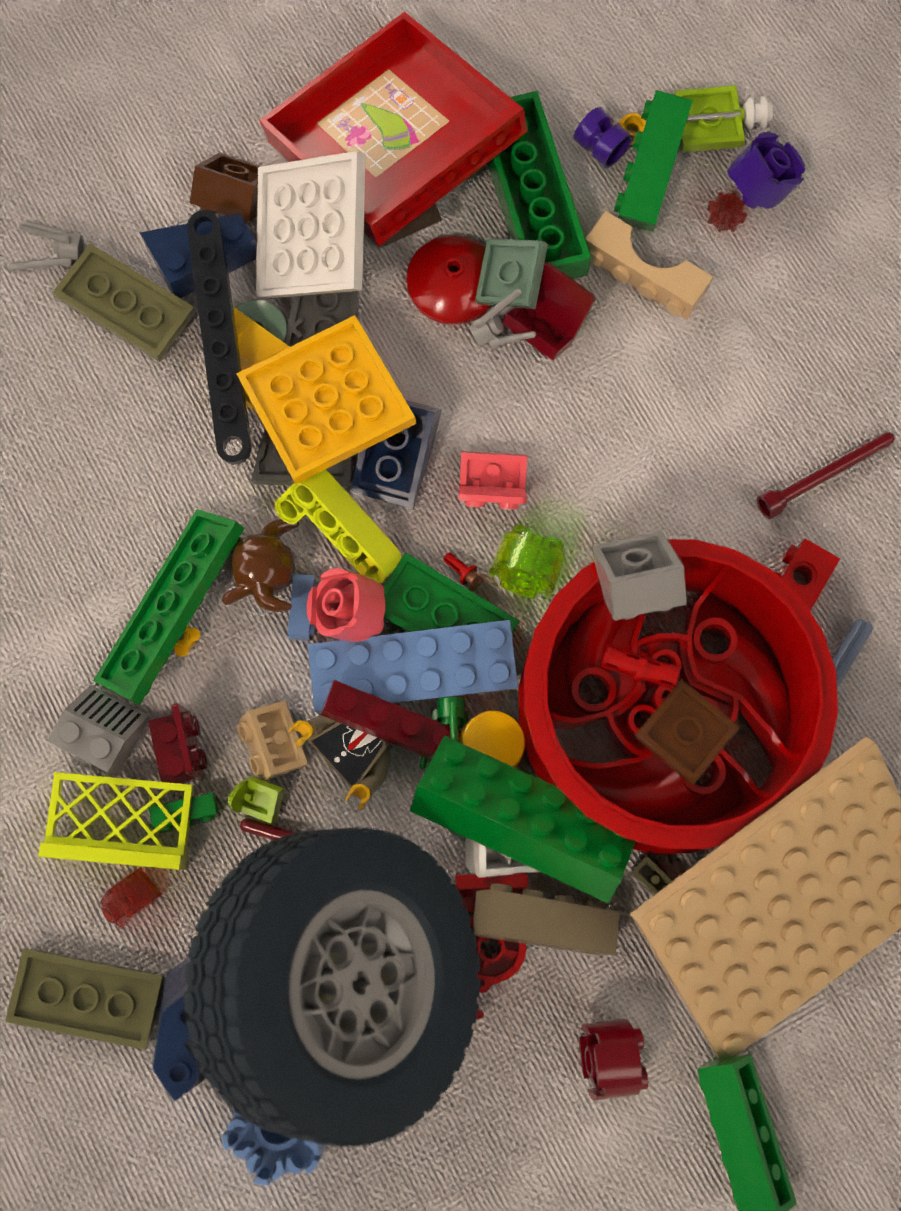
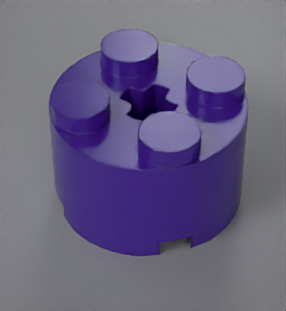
[727,132,805,209]

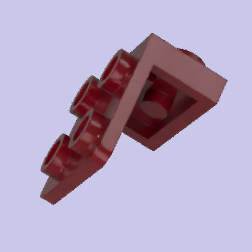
[502,262,596,360]

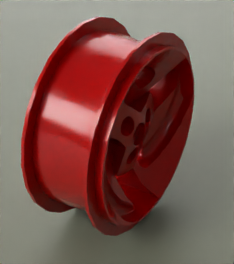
[518,539,838,854]

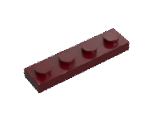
[320,680,461,759]

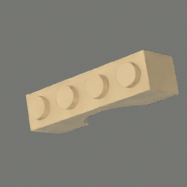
[585,210,713,320]

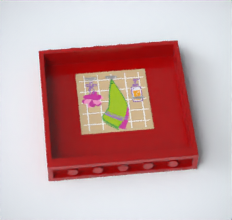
[259,11,528,247]

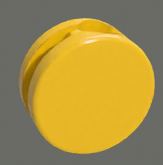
[458,711,525,767]

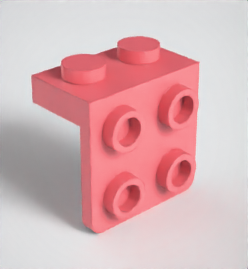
[459,451,527,509]

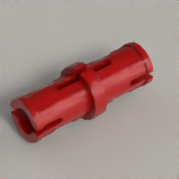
[601,644,680,689]

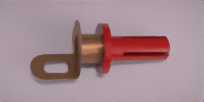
[443,552,499,592]

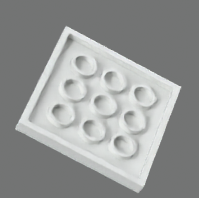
[256,151,366,299]

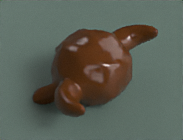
[222,519,299,612]

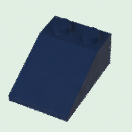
[350,400,442,509]

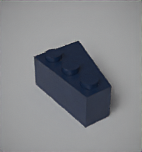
[140,214,257,299]

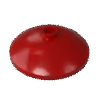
[406,235,492,325]

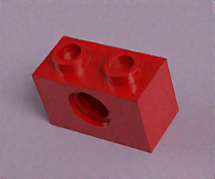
[775,538,840,611]

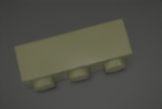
[629,856,673,896]

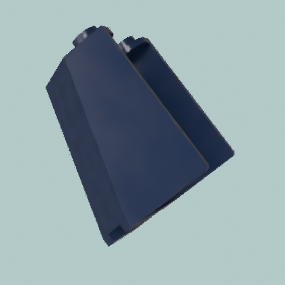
[152,957,205,1102]

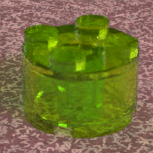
[489,525,566,599]

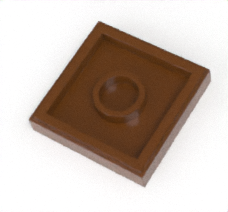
[634,679,740,785]

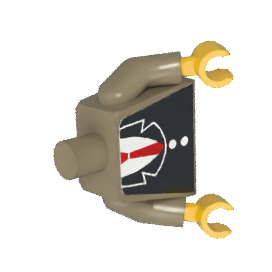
[288,715,390,811]

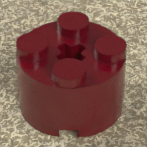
[579,1019,649,1101]

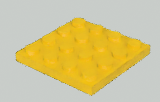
[236,315,417,485]

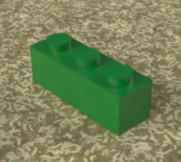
[149,793,220,833]

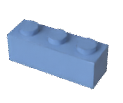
[287,574,319,641]

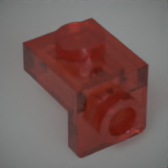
[100,867,162,929]

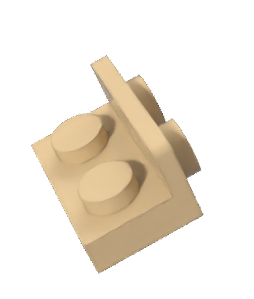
[238,700,308,781]

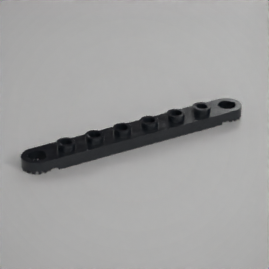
[187,210,252,465]

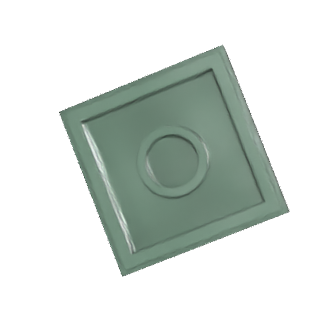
[475,238,548,309]

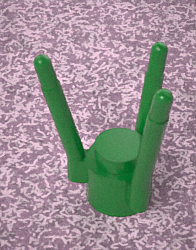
[419,696,468,769]

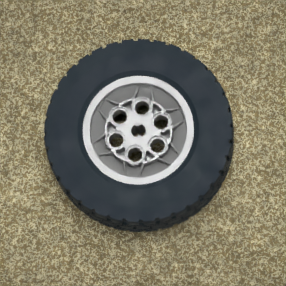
[184,827,480,1147]

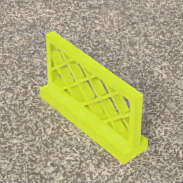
[38,772,194,870]

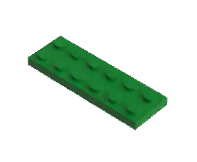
[93,509,244,705]

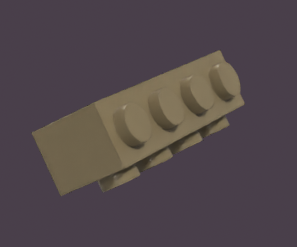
[472,884,620,955]

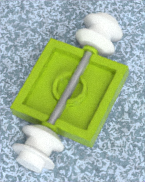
[646,85,773,152]

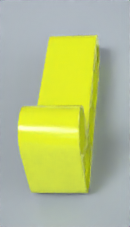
[275,469,402,583]

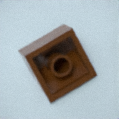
[189,152,261,223]

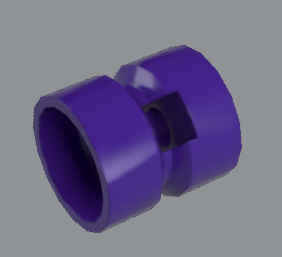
[573,107,633,168]

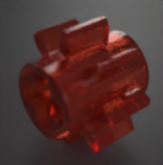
[707,192,747,233]

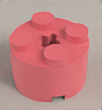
[307,568,385,642]

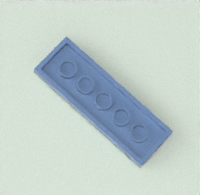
[307,620,518,712]

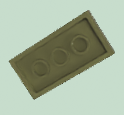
[52,244,196,362]
[5,948,165,1050]

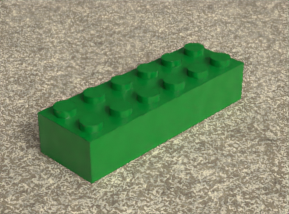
[487,91,591,279]
[409,736,636,903]

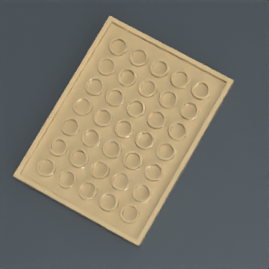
[630,737,901,1060]

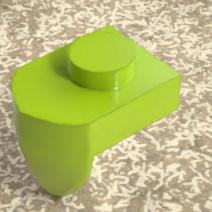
[228,776,285,824]

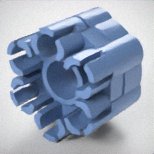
[222,1112,326,1186]

